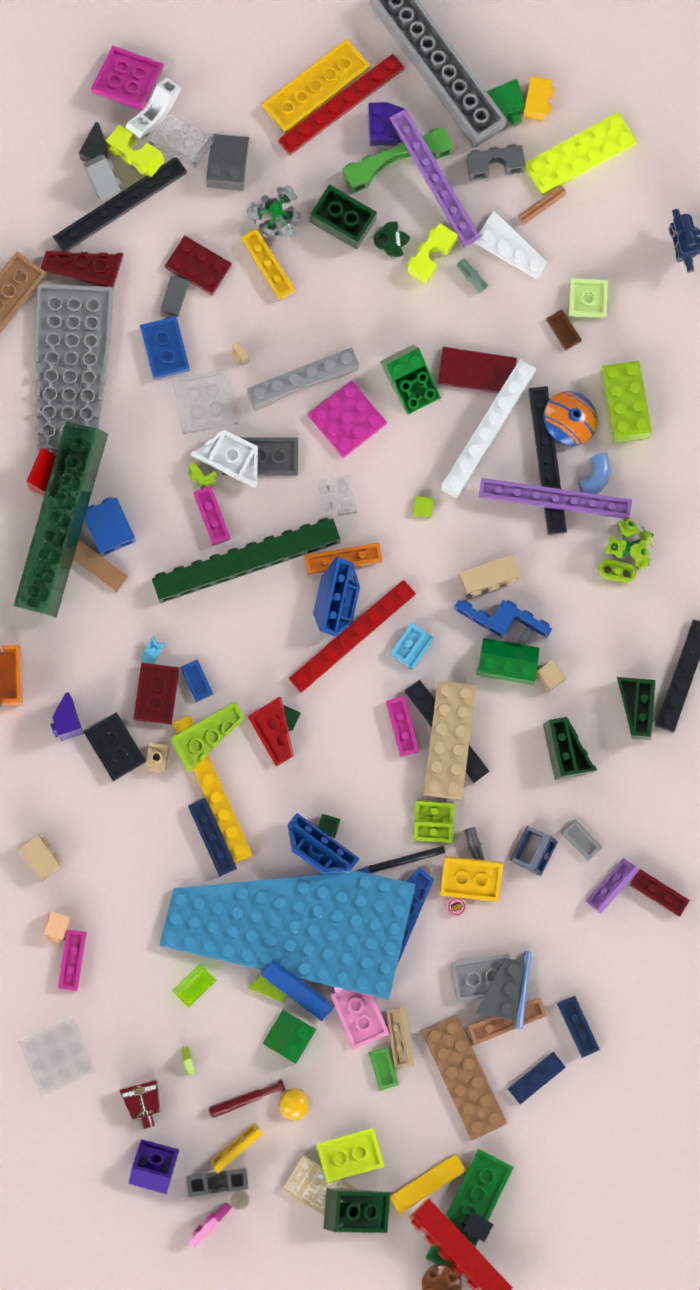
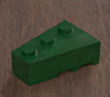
[617,677,656,740]
[543,717,597,780]

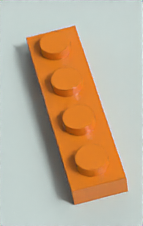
[304,542,383,575]

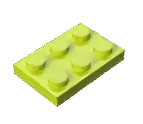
[316,1128,385,1184]

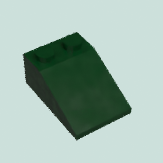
[323,1188,390,1233]

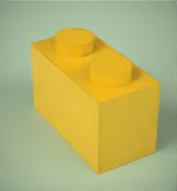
[523,76,555,121]

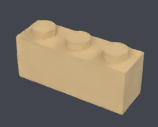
[458,554,521,598]

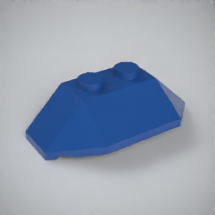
[313,557,360,636]
[287,813,360,874]

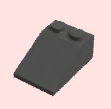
[206,134,249,191]

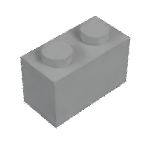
[83,154,121,201]

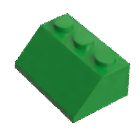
[477,638,539,685]

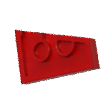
[248,697,294,766]

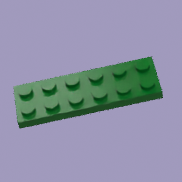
[425,1149,514,1277]

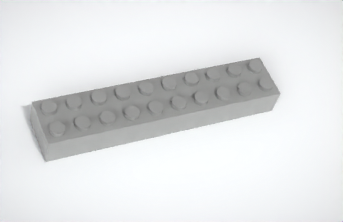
[370,0,507,148]

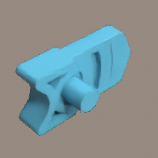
[141,636,166,664]

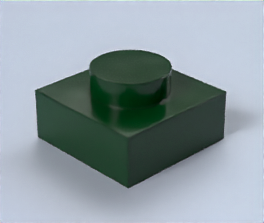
[283,705,301,731]
[318,814,341,838]

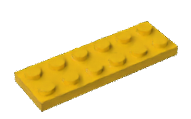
[262,39,370,134]

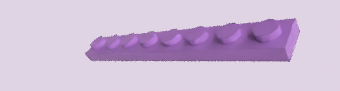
[389,109,480,247]
[478,478,632,520]

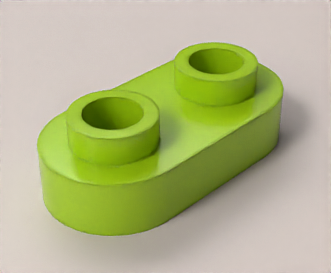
[598,559,637,584]

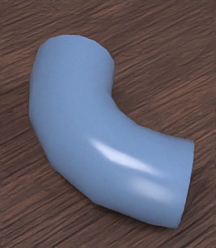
[578,452,611,494]

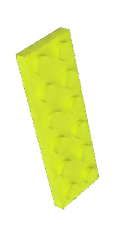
[525,112,637,196]

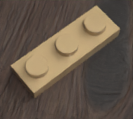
[386,1007,415,1069]

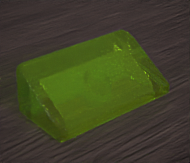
[172,964,217,1008]

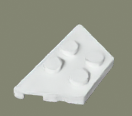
[191,430,258,489]

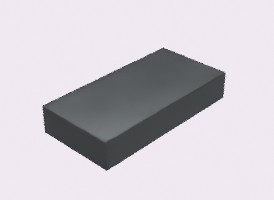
[160,276,189,317]

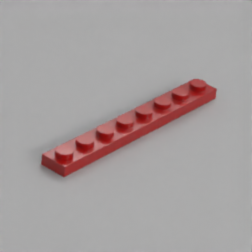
[278,54,404,156]
[289,579,416,693]

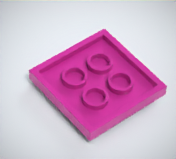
[91,45,164,111]
[308,380,387,459]

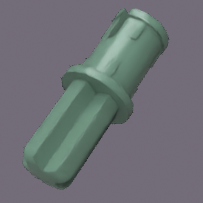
[457,259,488,293]

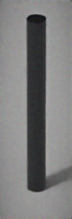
[368,846,445,873]

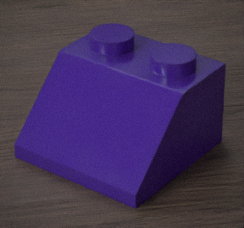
[368,102,404,146]
[51,692,83,741]
[128,1139,180,1194]

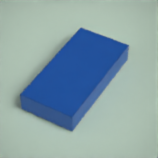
[180,659,214,703]

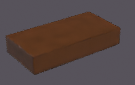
[546,310,582,351]

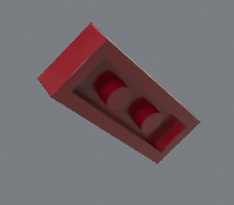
[629,869,690,917]

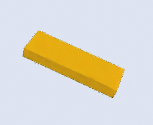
[210,1123,264,1173]

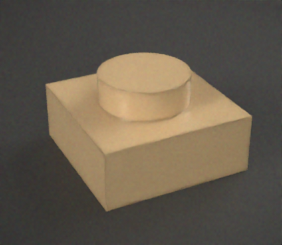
[231,341,249,365]

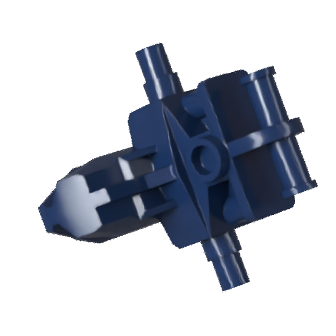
[668,209,700,273]

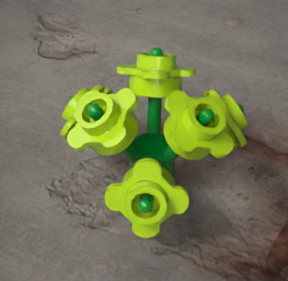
[605,519,654,570]

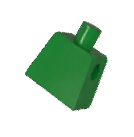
[486,78,525,127]

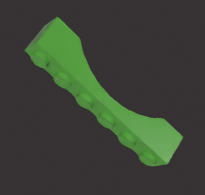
[342,127,454,194]

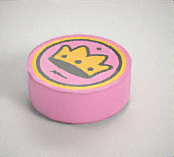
[446,897,466,917]

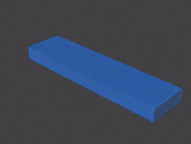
[260,959,334,1021]

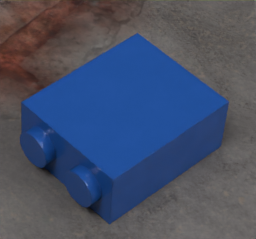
[81,497,136,557]

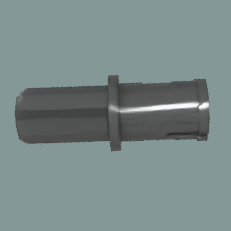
[463,826,485,860]

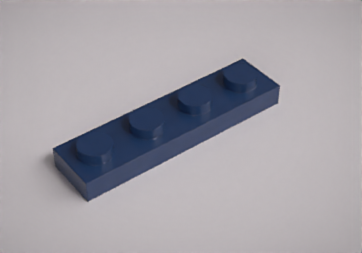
[188,798,237,877]

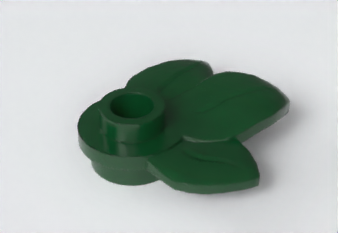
[373,221,410,257]

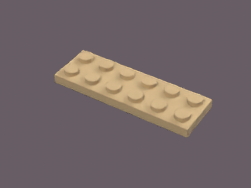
[423,681,476,801]

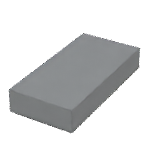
[561,820,602,861]

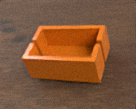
[0,645,23,707]

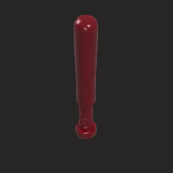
[209,1079,286,1118]

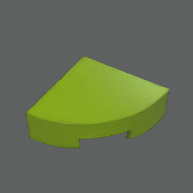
[181,1046,195,1075]

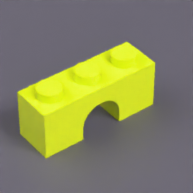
[105,124,165,177]
[407,223,458,285]

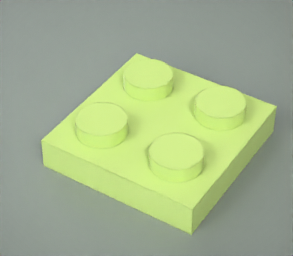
[569,278,608,318]

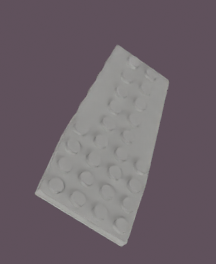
[34,284,113,452]

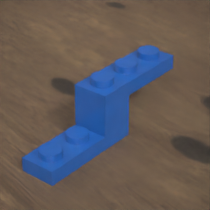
[453,599,552,638]

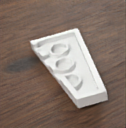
[474,210,548,280]

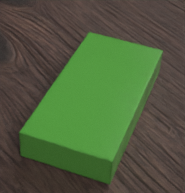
[369,1047,399,1091]

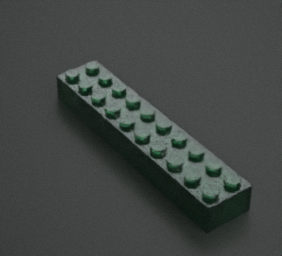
[13,421,108,618]

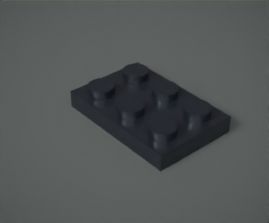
[84,712,146,782]

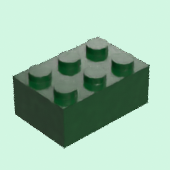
[310,184,377,250]

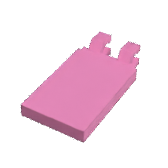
[330,987,389,1050]

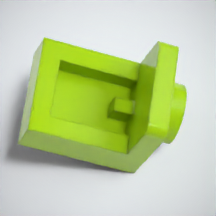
[187,462,217,488]

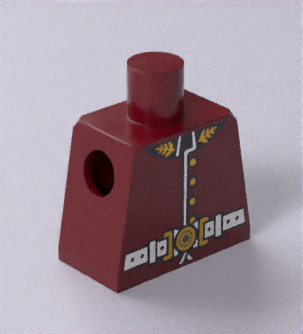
[120,1080,160,1129]

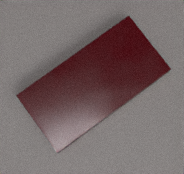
[438,347,517,393]

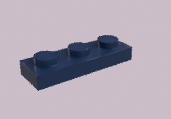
[557,996,600,1058]
[508,1052,566,1105]

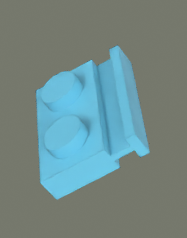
[390,622,434,670]

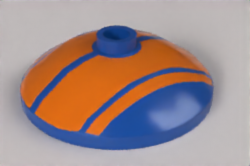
[543,391,598,446]

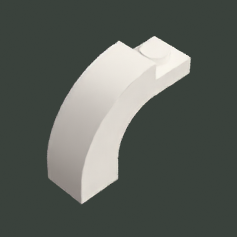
[125,77,181,138]

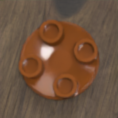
[422,1264,462,1290]

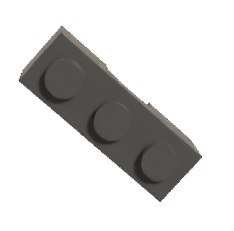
[466,144,526,181]
[186,1168,249,1197]

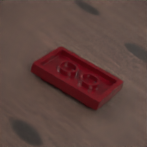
[165,235,232,296]
[133,663,180,725]

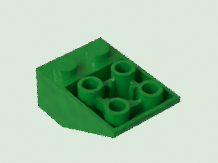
[380,345,441,415]

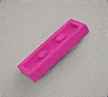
[193,486,231,546]
[386,696,419,757]
[58,929,87,991]

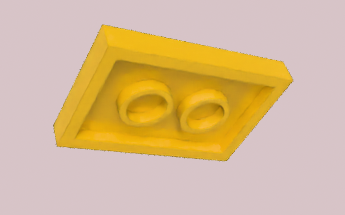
[440,856,503,902]

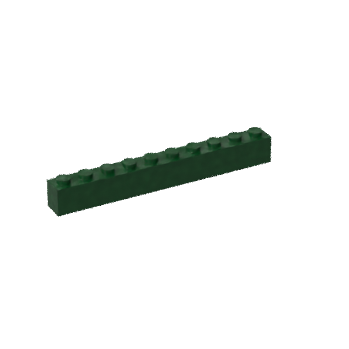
[152,517,340,603]

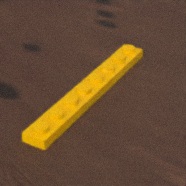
[173,715,253,864]

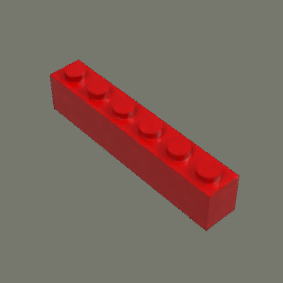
[409,1198,513,1290]

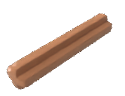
[518,186,566,224]

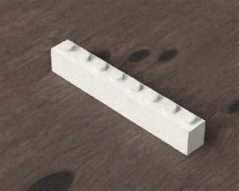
[441,359,536,499]

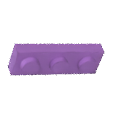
[585,858,639,914]

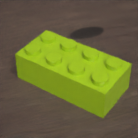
[600,360,652,444]

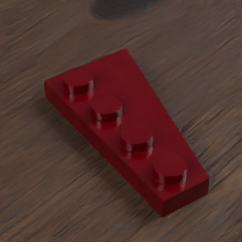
[41,251,124,289]

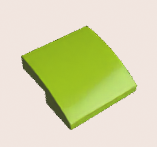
[413,800,455,843]

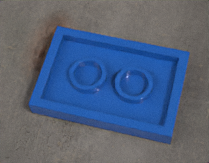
[140,316,190,380]

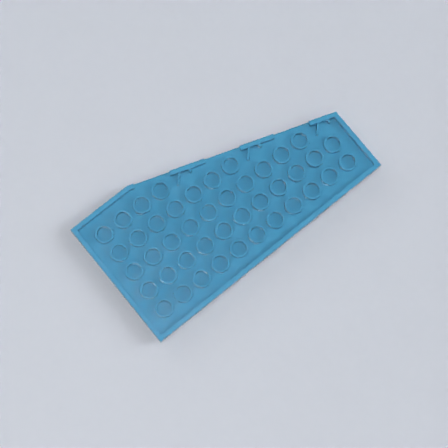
[159,871,416,1000]

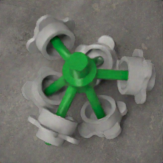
[247,185,301,238]

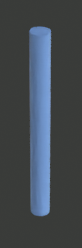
[515,951,532,1029]

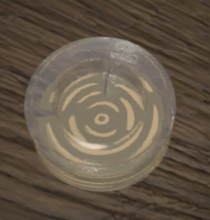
[230,1190,250,1210]

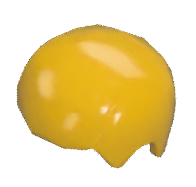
[279,1088,309,1121]

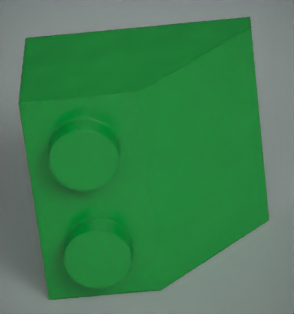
[262,1010,316,1064]

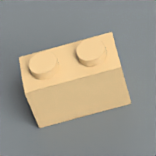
[19,835,62,882]

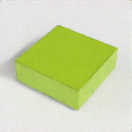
[413,496,434,518]

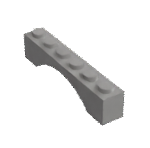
[247,347,359,411]

